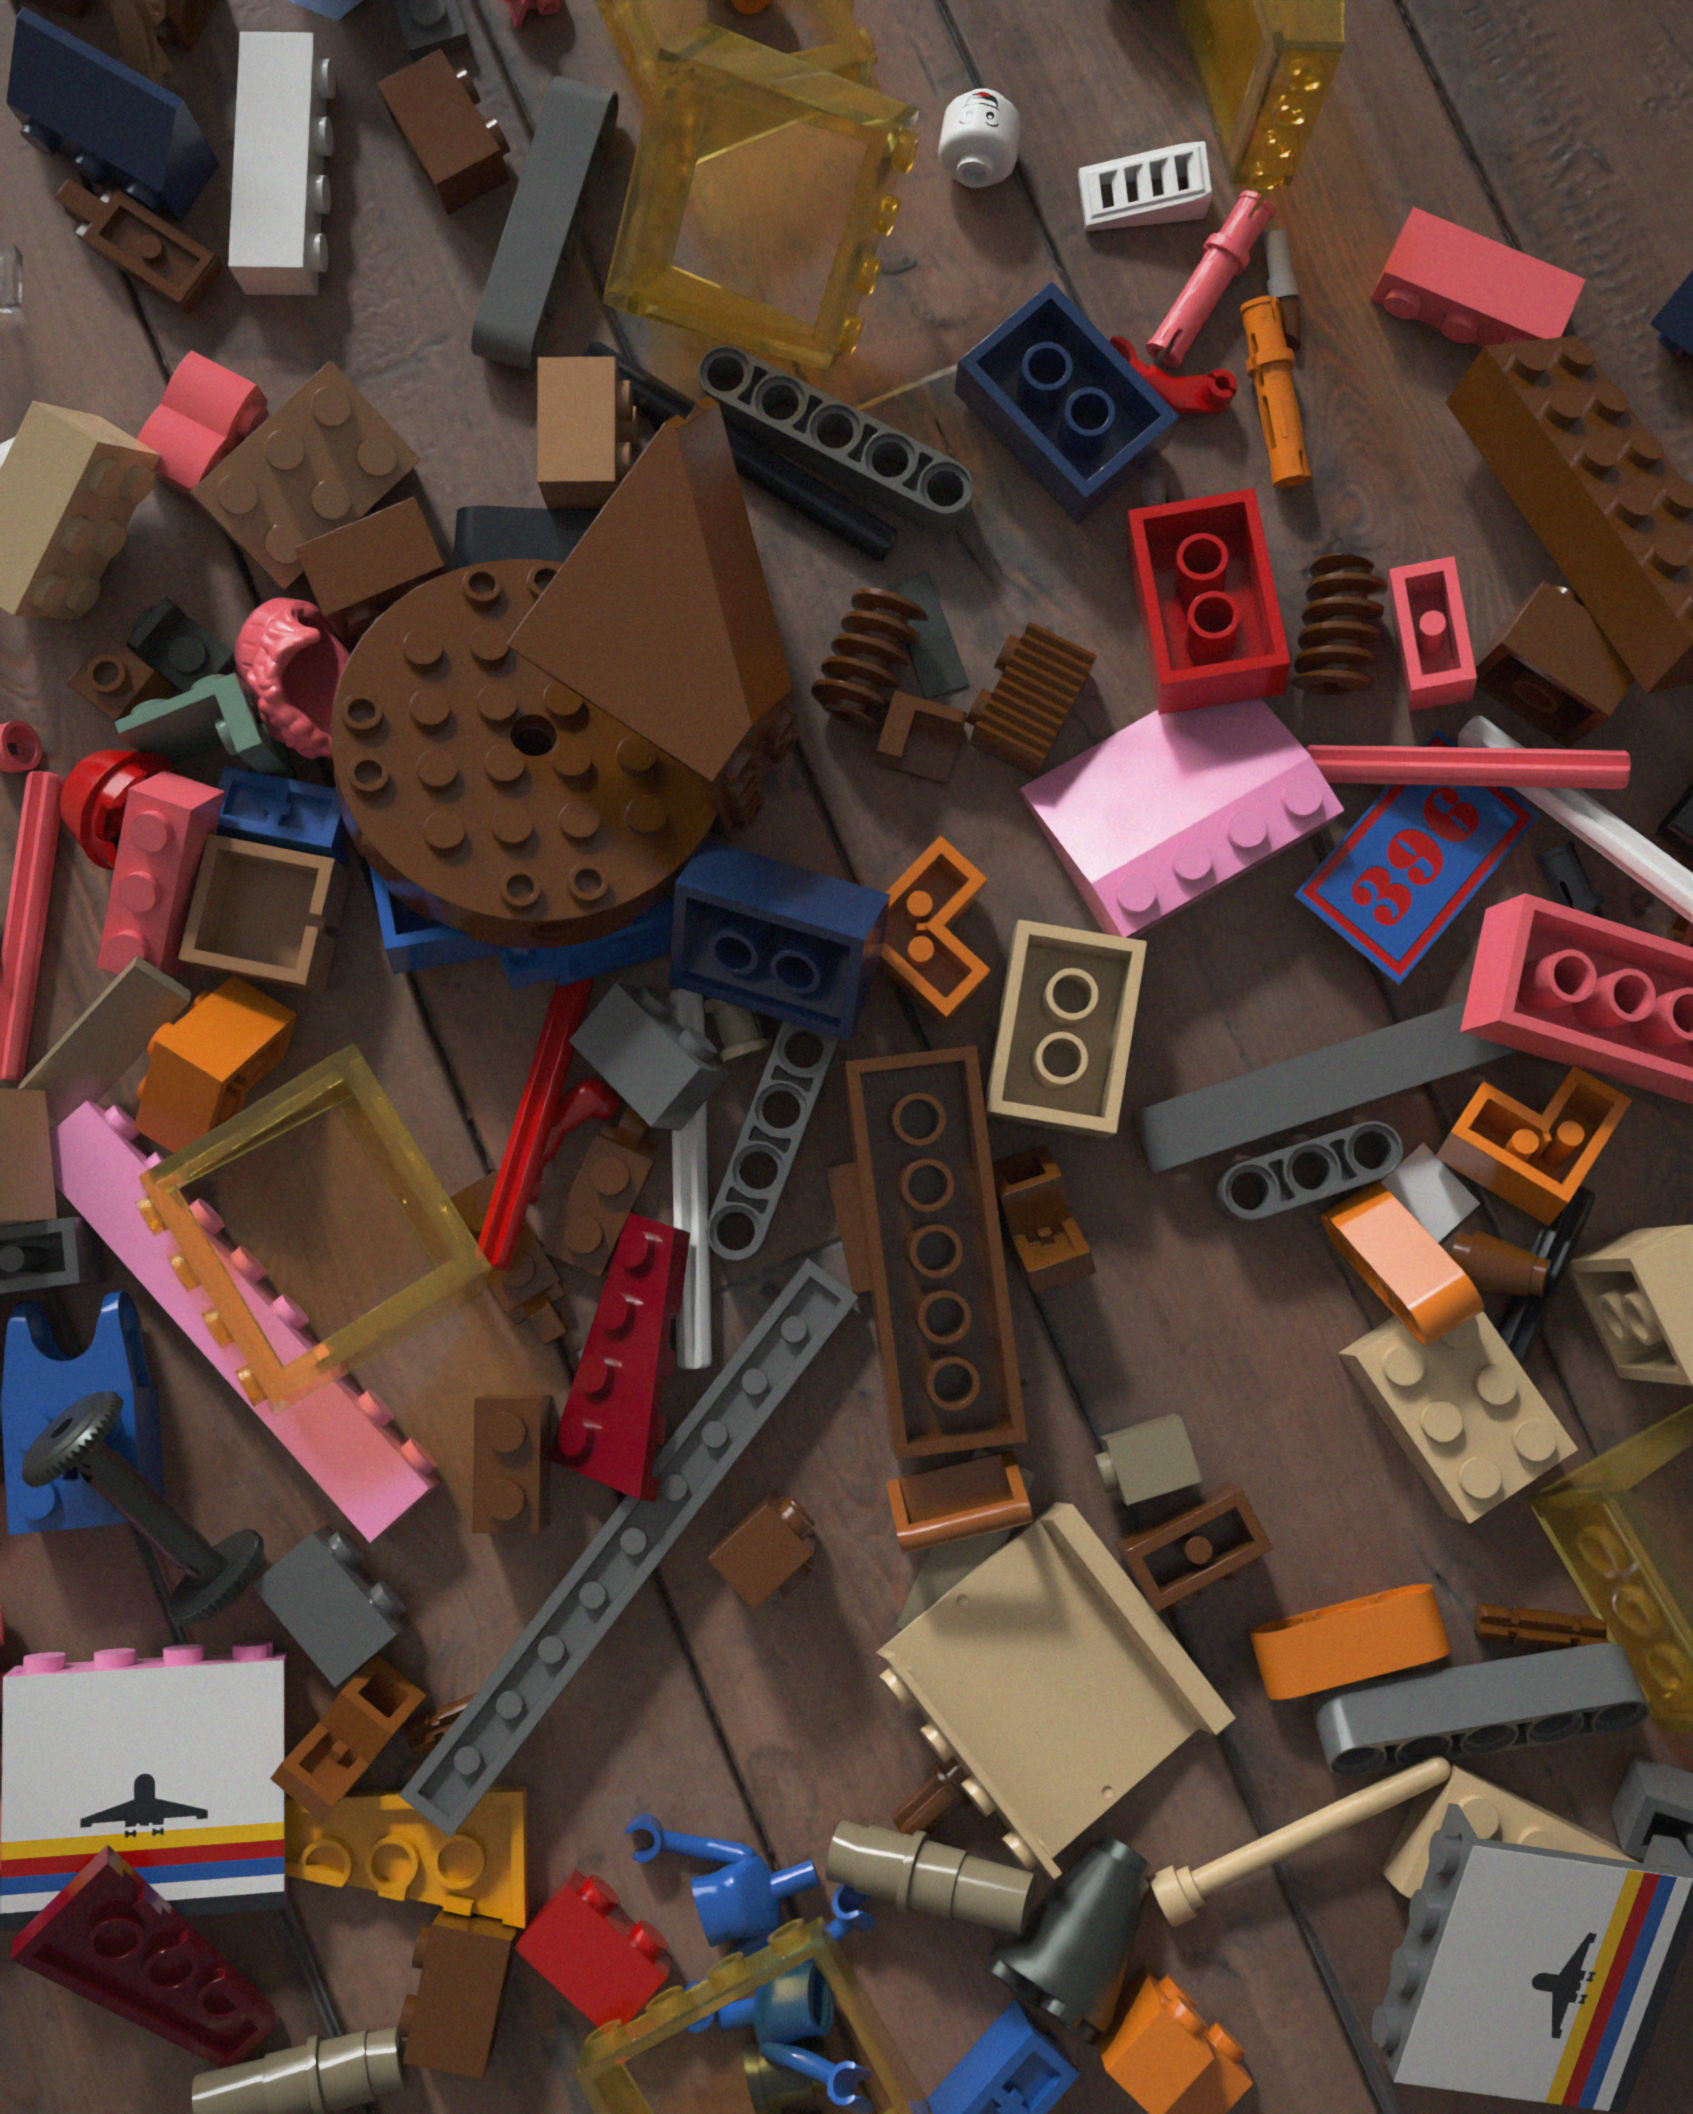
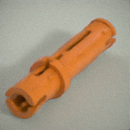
[1239,296,1313,489]

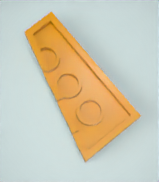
[285,1786,529,1929]

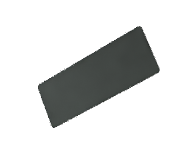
[886,572,969,699]

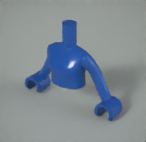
[624,1813,820,2033]
[715,1884,875,2114]

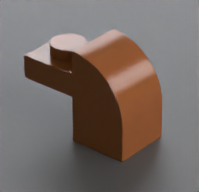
[270,1653,427,1822]

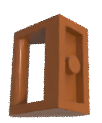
[886,1449,1034,1554]

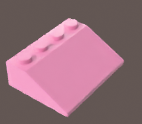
[1019,698,1344,939]

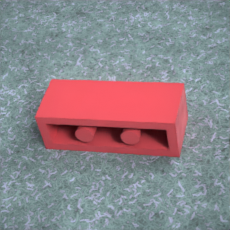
[1370,207,1586,347]
[96,770,225,978]

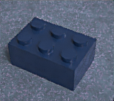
[954,281,1180,524]

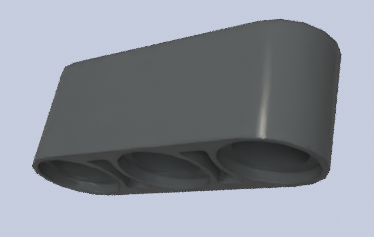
[1211,1121,1403,1222]

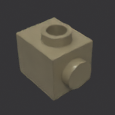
[1094,1414,1202,1505]

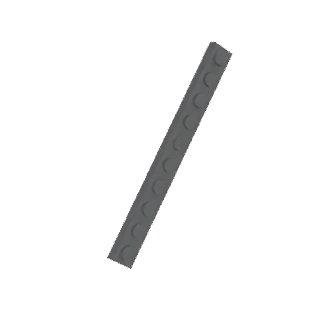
[398,1258,859,1838]

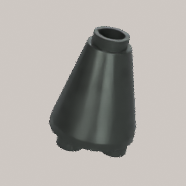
[986,1836,1153,2047]

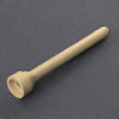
[1149,1755,1451,1928]

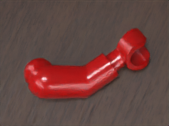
[1109,336,1237,414]
[529,1078,620,1204]

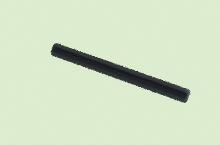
[582,341,898,561]

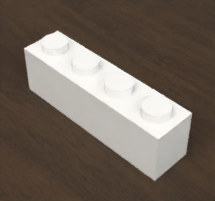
[228,32,336,296]

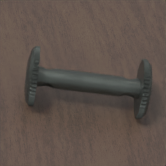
[22,1391,264,1626]

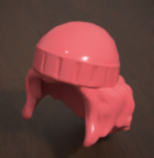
[234,597,351,759]

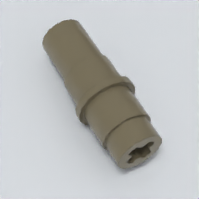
[826,1820,1037,1937]
[192,2026,408,2114]

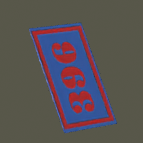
[1294,729,1540,985]

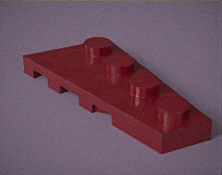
[548,1213,691,1502]
[11,1844,276,2068]

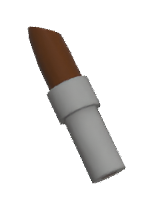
[1263,229,1301,351]

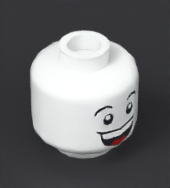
[938,88,1022,188]

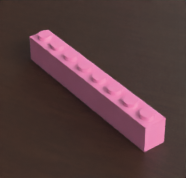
[49,1101,441,1543]

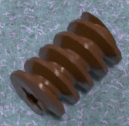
[1291,553,1389,695]
[811,588,928,733]

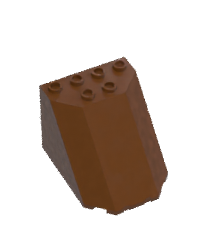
[506,396,799,840]

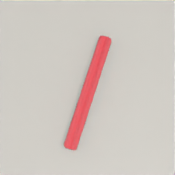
[1305,745,1631,789]
[0,771,65,1081]

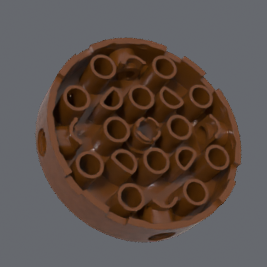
[331,559,717,949]

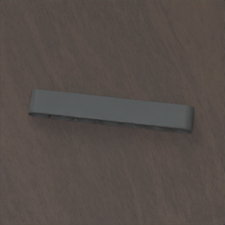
[1131,1001,1520,1174]

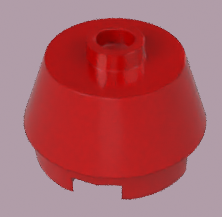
[60,749,184,871]

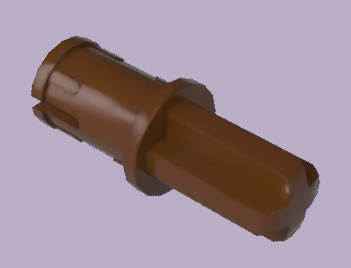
[892,1756,972,1836]

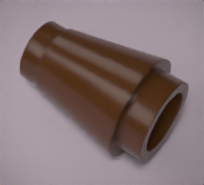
[1451,1230,1550,1298]

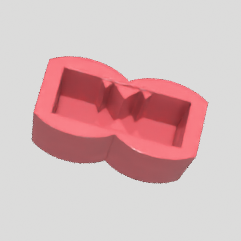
[137,350,269,496]

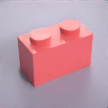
[1387,556,1477,712]

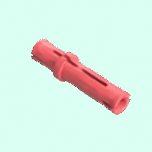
[1146,190,1275,369]

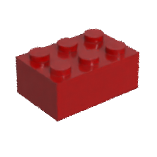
[1127,488,1290,715]

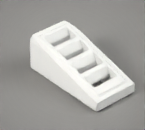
[1078,141,1212,231]

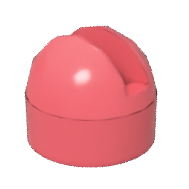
[0,720,42,774]

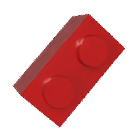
[513,1868,672,2041]

